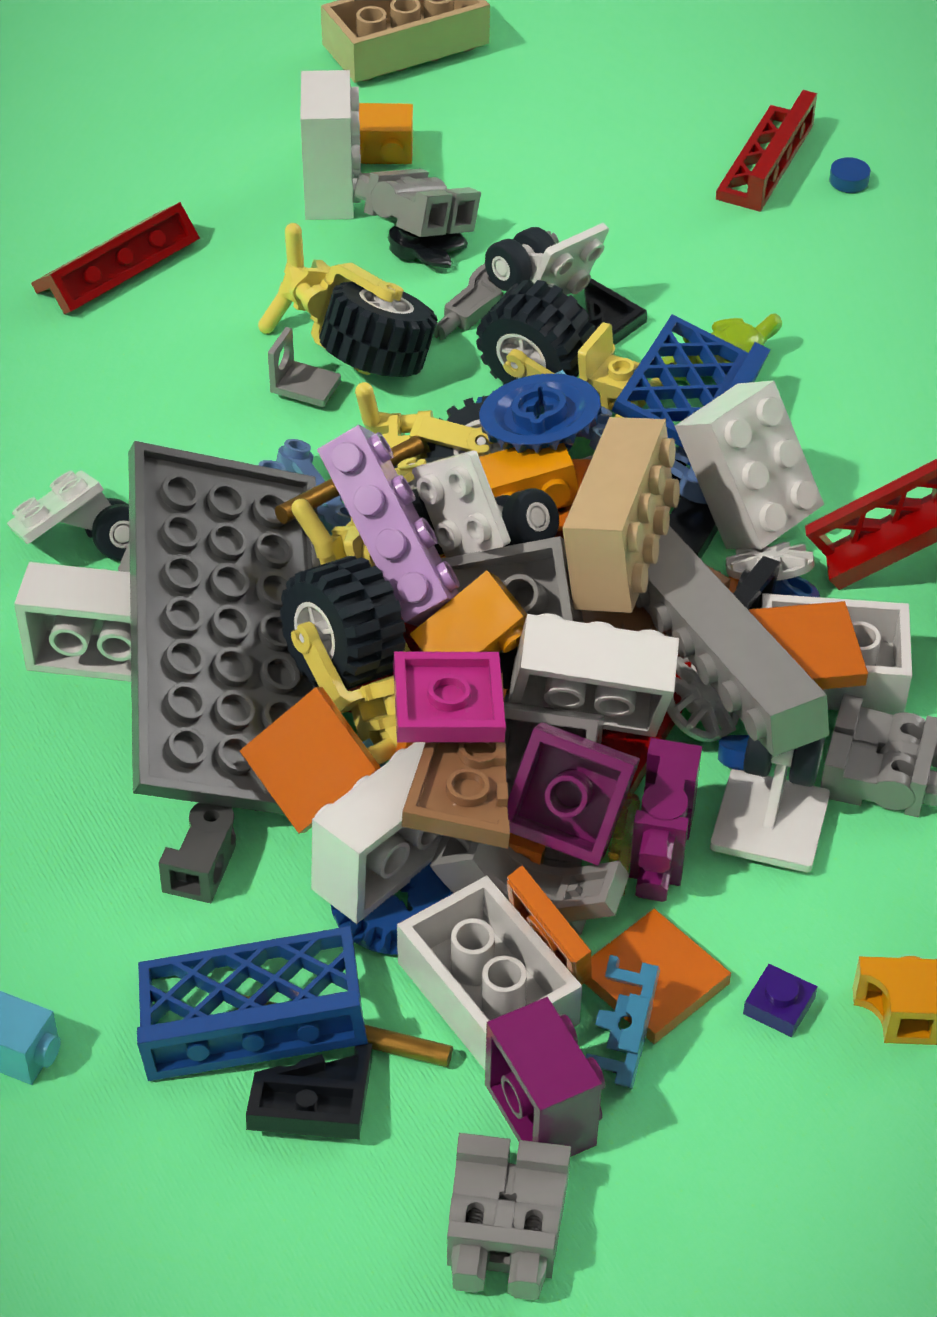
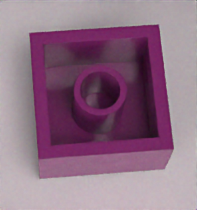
[508,722,640,866]
[485,997,605,1157]

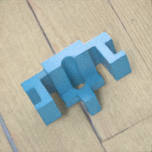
[586,955,660,1089]

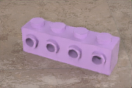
[317,424,460,627]

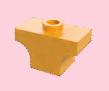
[852,956,937,1045]

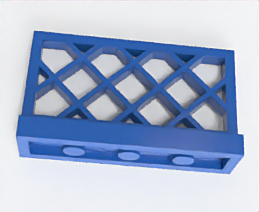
[611,314,771,466]
[137,926,368,1081]

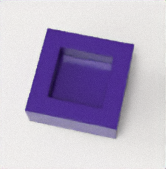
[743,964,818,1037]

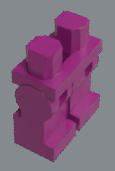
[629,738,702,902]

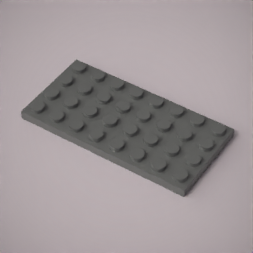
[128,441,321,815]

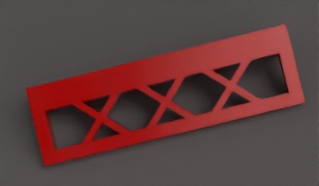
[715,90,818,212]
[31,202,200,314]
[805,459,937,590]

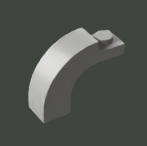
[430,835,630,935]

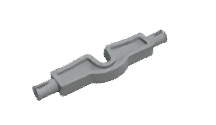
[434,231,559,340]

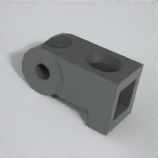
[158,803,236,904]

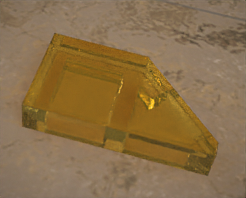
[607,793,641,896]

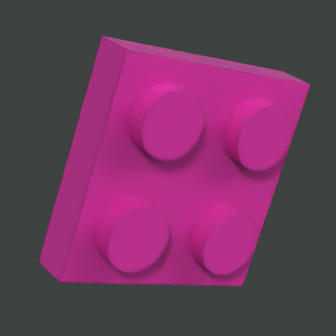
[393,651,506,742]

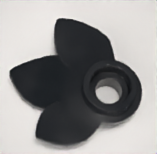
[388,226,468,268]

